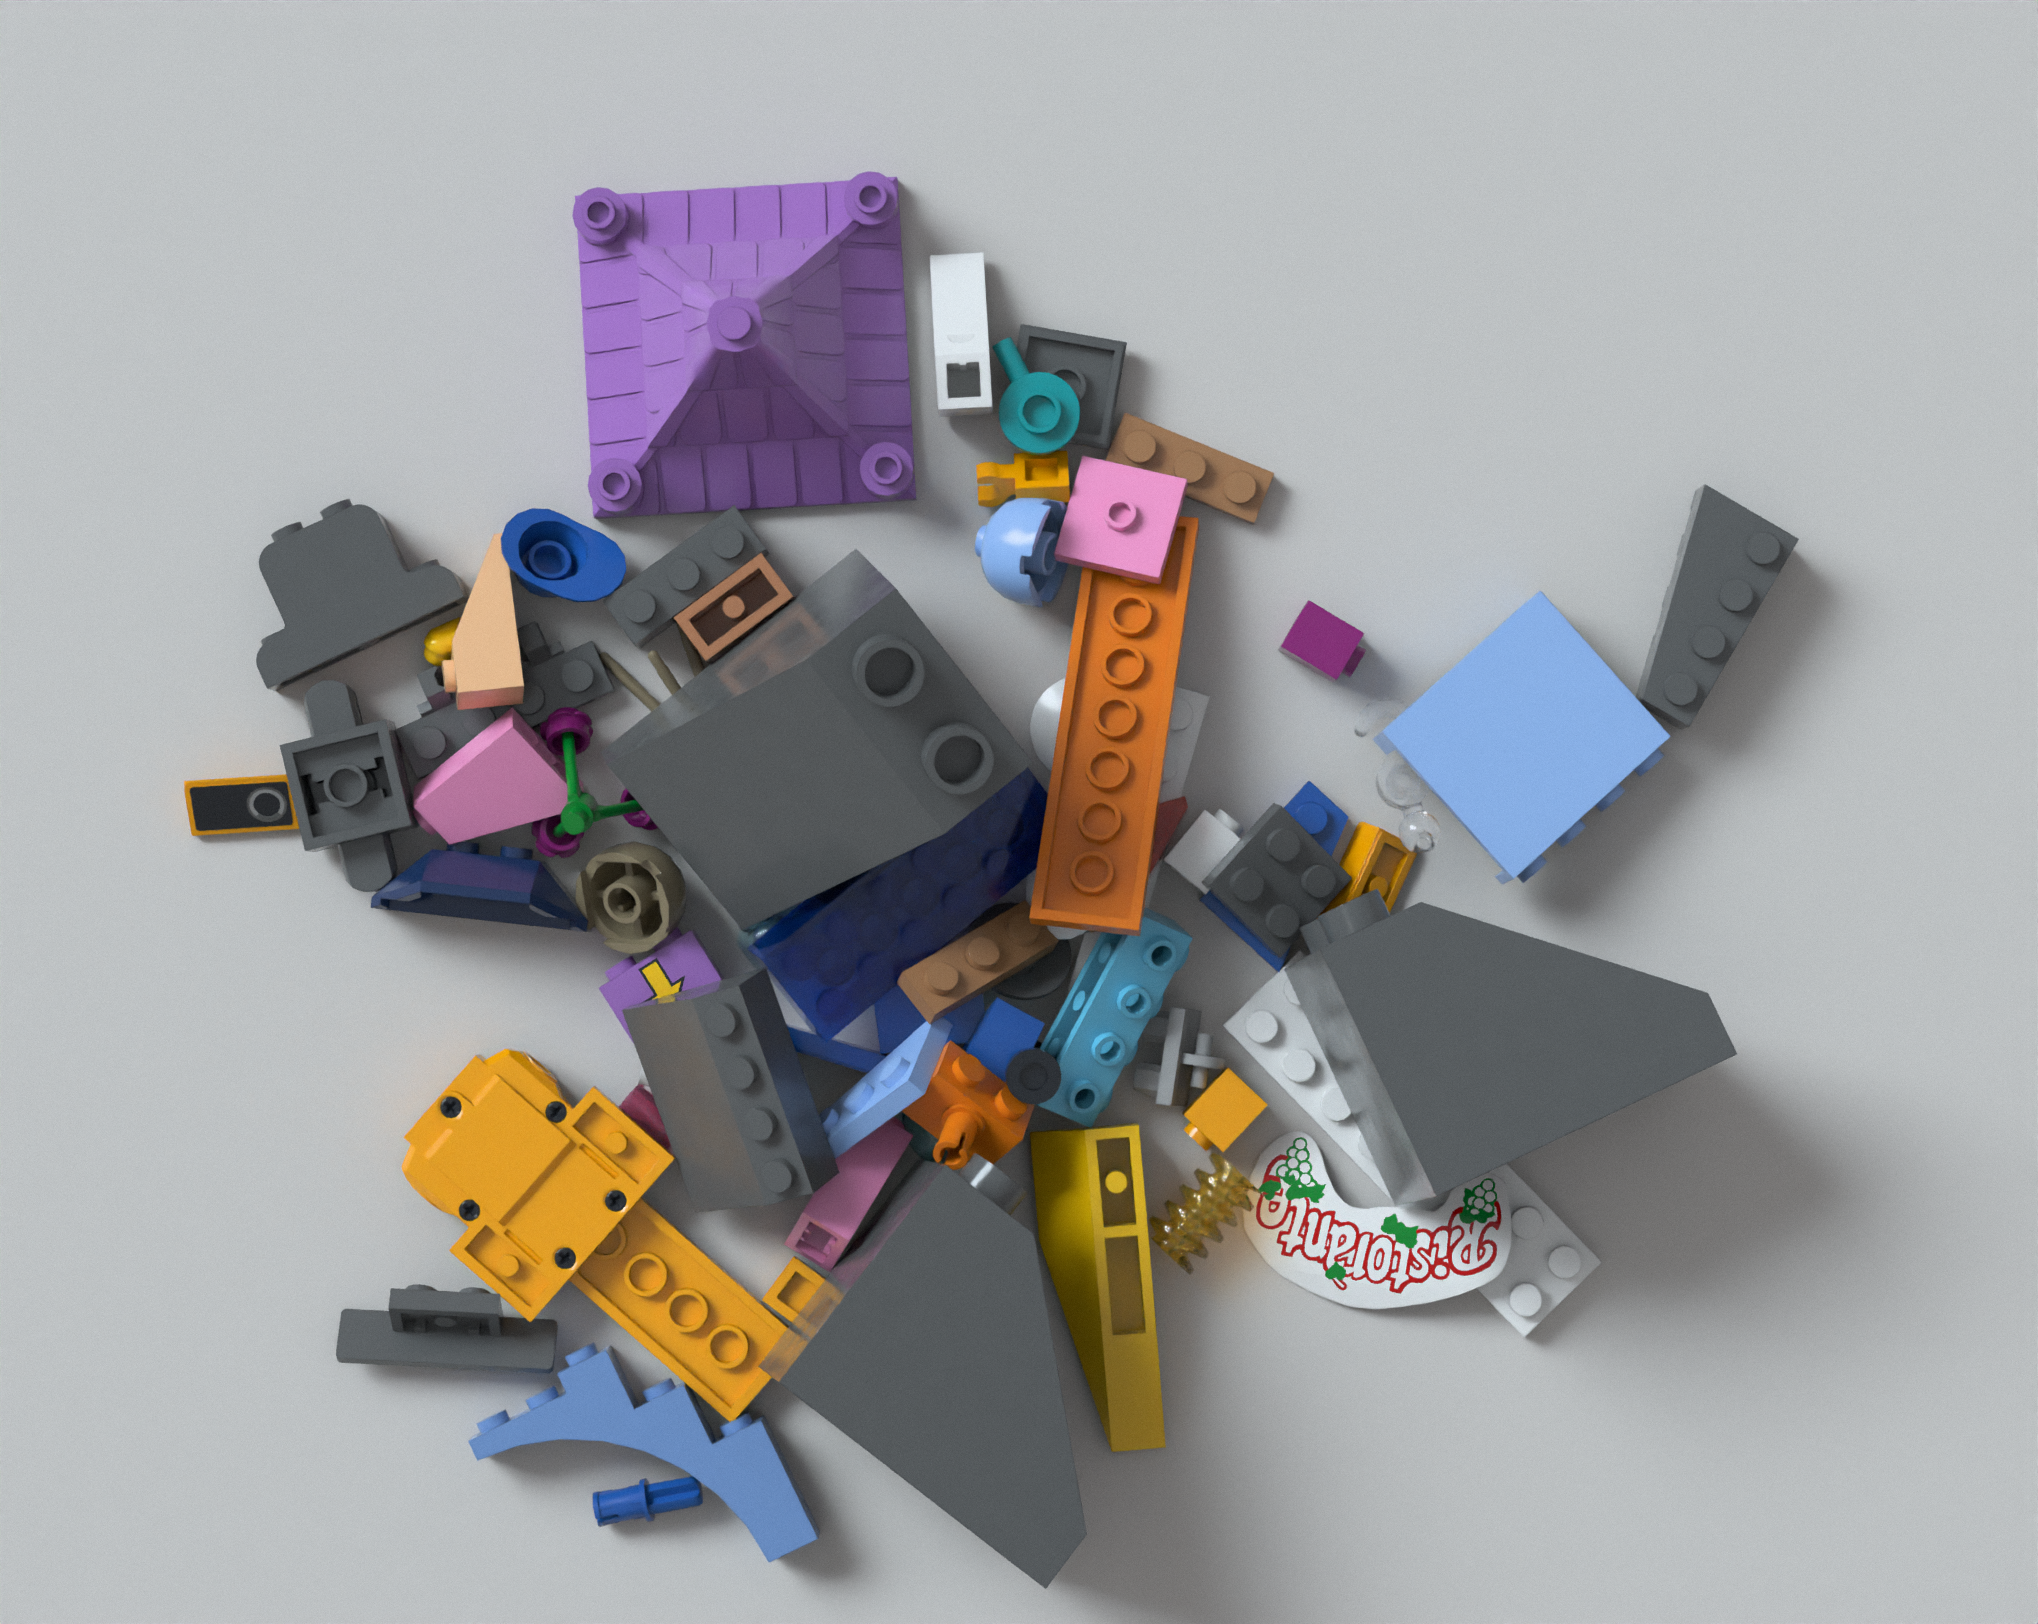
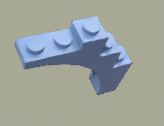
[468,1342,820,1562]

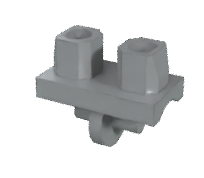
[1133,1007,1226,1107]

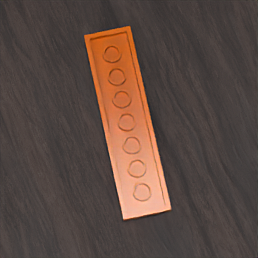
[1029,516,1200,936]

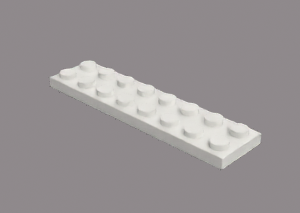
[1222,950,1602,1337]

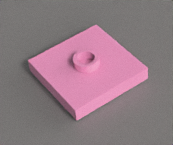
[1054,456,1188,584]

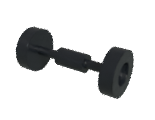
[1005,1040,1061,1104]

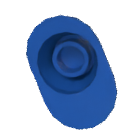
[500,508,626,602]

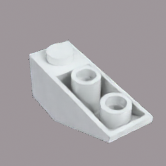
[930,252,993,417]

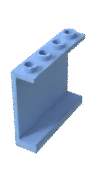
[1373,590,1671,885]

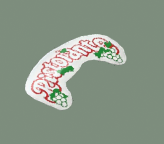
[1243,1131,1512,1309]

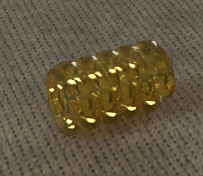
[1148,1153,1264,1275]

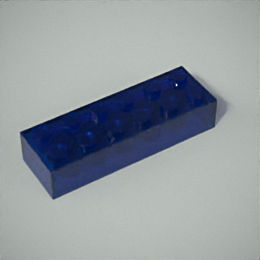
[746,768,1048,1042]

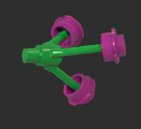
[531,707,658,858]

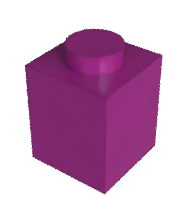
[1278,600,1366,683]

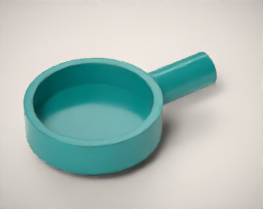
[992,337,1080,455]

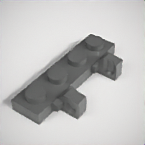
[395,621,616,780]

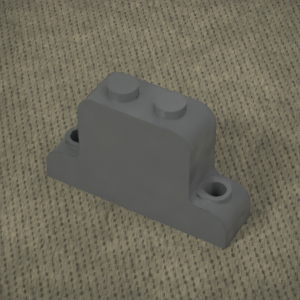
[256,499,469,691]

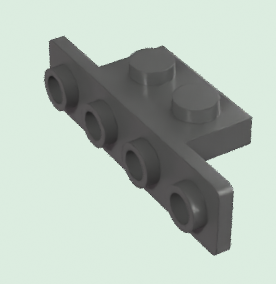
[336,1284,558,1374]

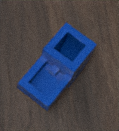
[961,997,1045,1083]

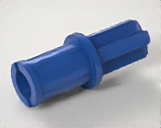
[592,1476,703,1527]

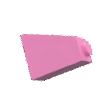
[413,708,584,845]
[784,1117,914,1272]

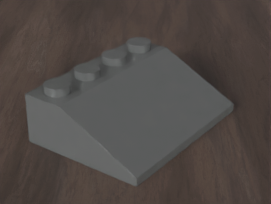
[622,967,840,1213]

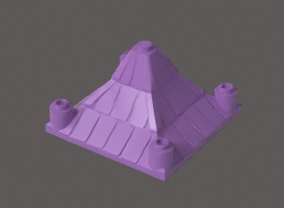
[572,171,917,519]

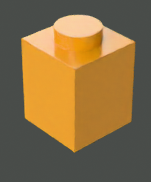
[1182,1066,1268,1152]

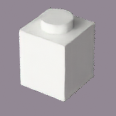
[1162,809,1244,895]

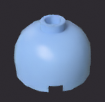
[975,498,1068,607]

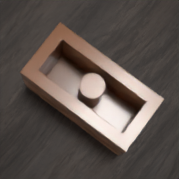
[673,553,794,665]

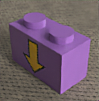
[599,927,725,1042]

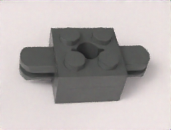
[280,680,420,892]

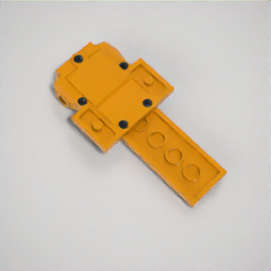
[401,1048,789,1422]

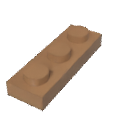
[1105,413,1274,525]
[897,900,1059,1024]

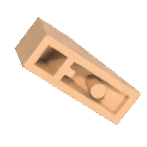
[442,533,524,710]

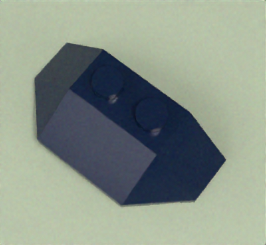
[370,842,592,932]

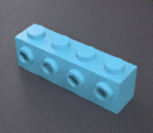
[1036,907,1193,1128]

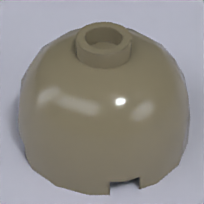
[575,841,687,954]

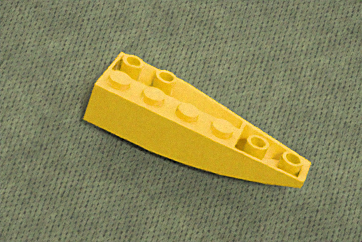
[1030,1123,1166,1452]

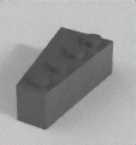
[1636,484,1799,729]

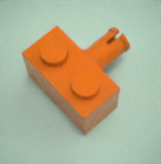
[902,1040,1035,1170]

